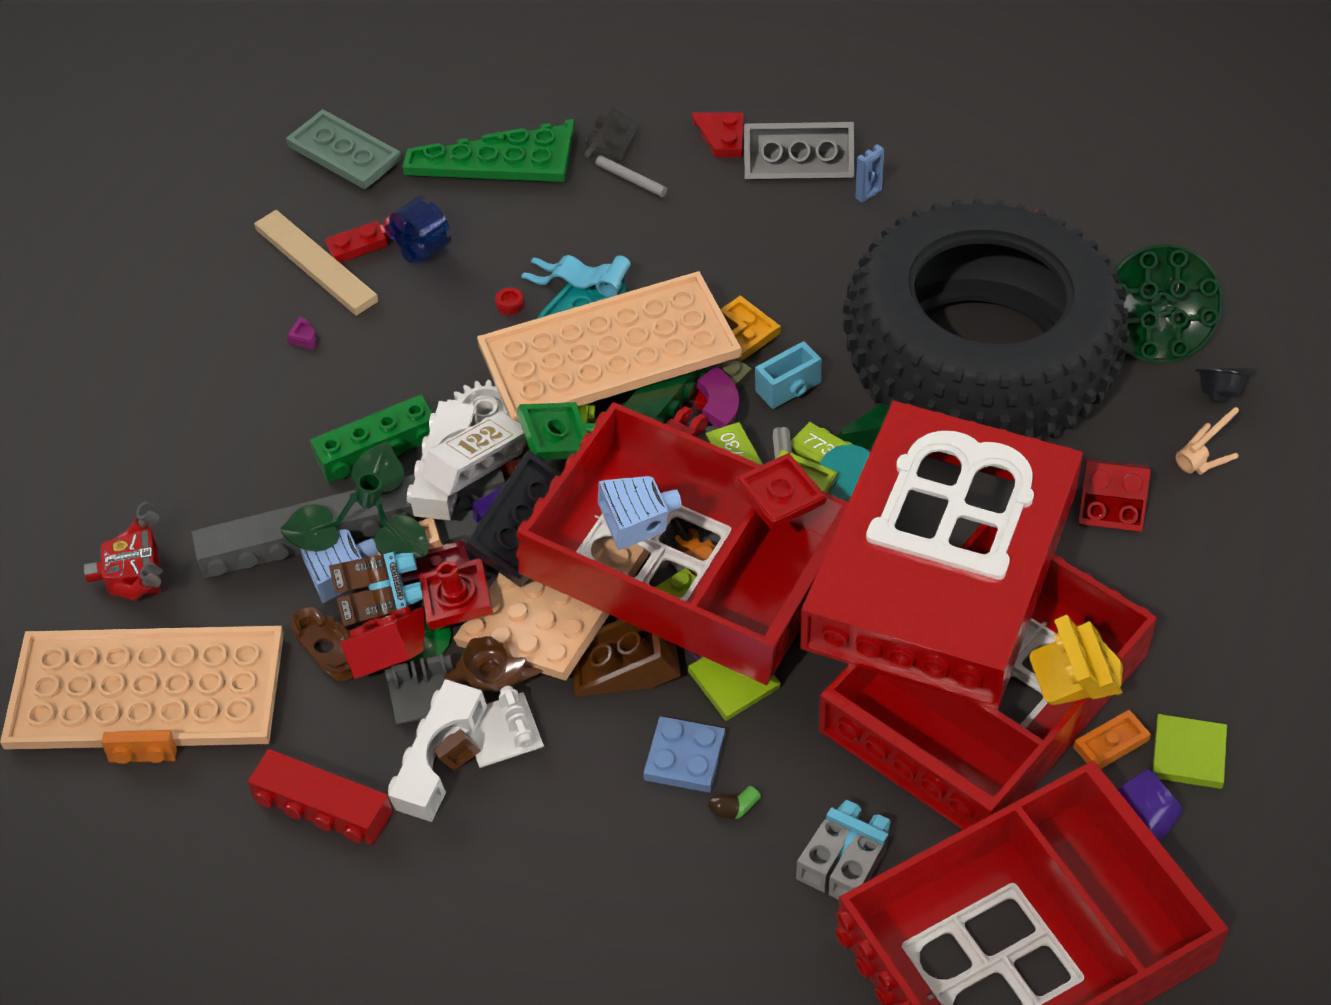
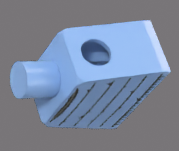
[598,476,681,550]
[300,529,378,603]

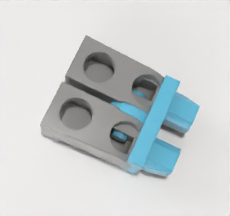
[796,800,891,900]

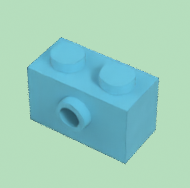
[755,341,822,409]

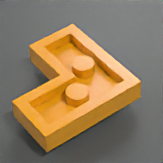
[720,295,781,362]

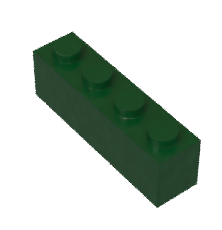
[624,366,713,424]

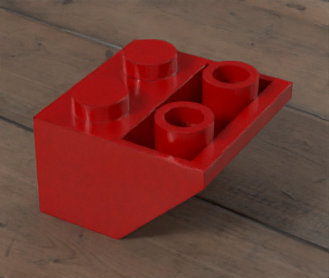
[1078,458,1151,532]
[340,606,425,679]

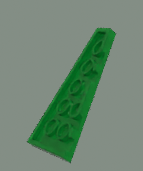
[403,119,575,182]

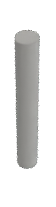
[596,155,667,197]

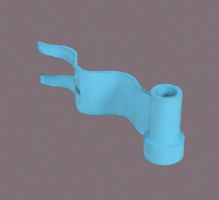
[521,255,631,297]

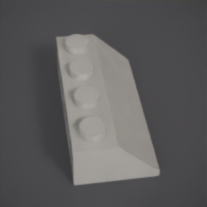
[744,122,854,179]

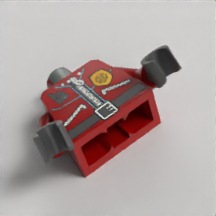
[84,502,163,601]

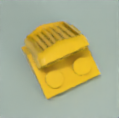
[1029,615,1123,705]

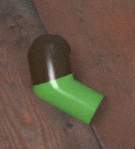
[708,786,761,819]

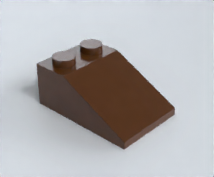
[573,619,680,697]

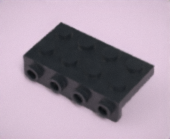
[463,450,561,588]

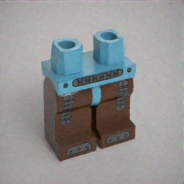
[329,551,423,626]

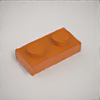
[1073,710,1151,769]
[101,730,177,764]

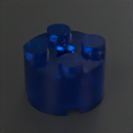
[385,196,451,263]

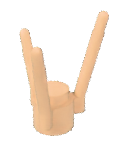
[1176,407,1239,475]

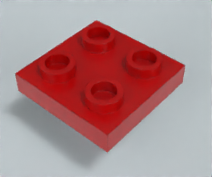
[419,559,493,630]

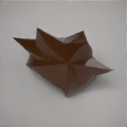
[443,636,543,692]

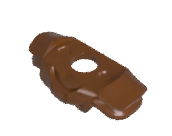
[289,607,354,681]

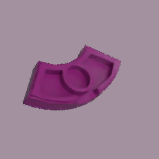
[696,366,739,428]

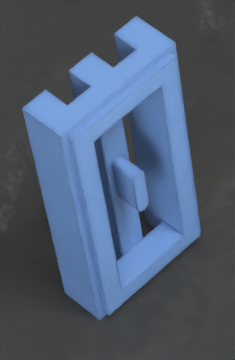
[855,144,884,203]

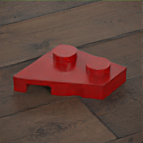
[692,112,744,157]

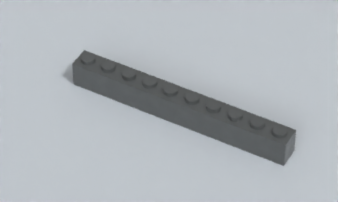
[191,467,505,578]

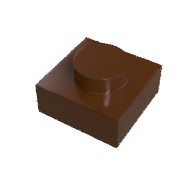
[434,728,481,771]

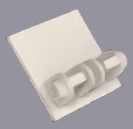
[469,686,544,768]

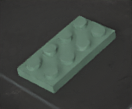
[286,109,402,189]

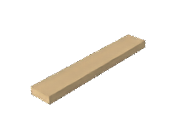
[254,210,379,316]

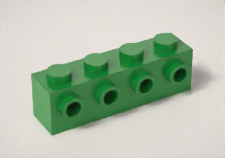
[310,394,432,483]

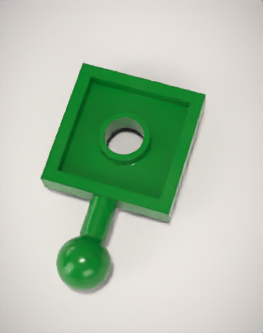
[516,402,595,460]

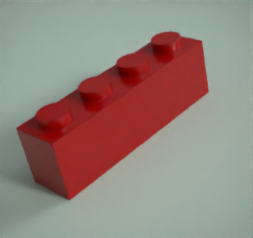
[247,749,393,846]

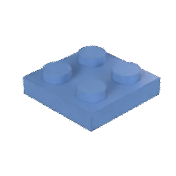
[643,716,725,793]

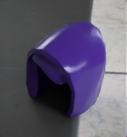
[1118,769,1182,841]

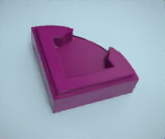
[287,317,317,350]

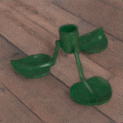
[280,441,429,560]

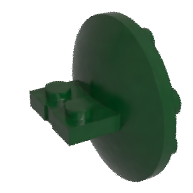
[1115,244,1223,363]

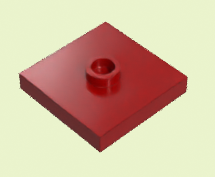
[734,453,827,530]

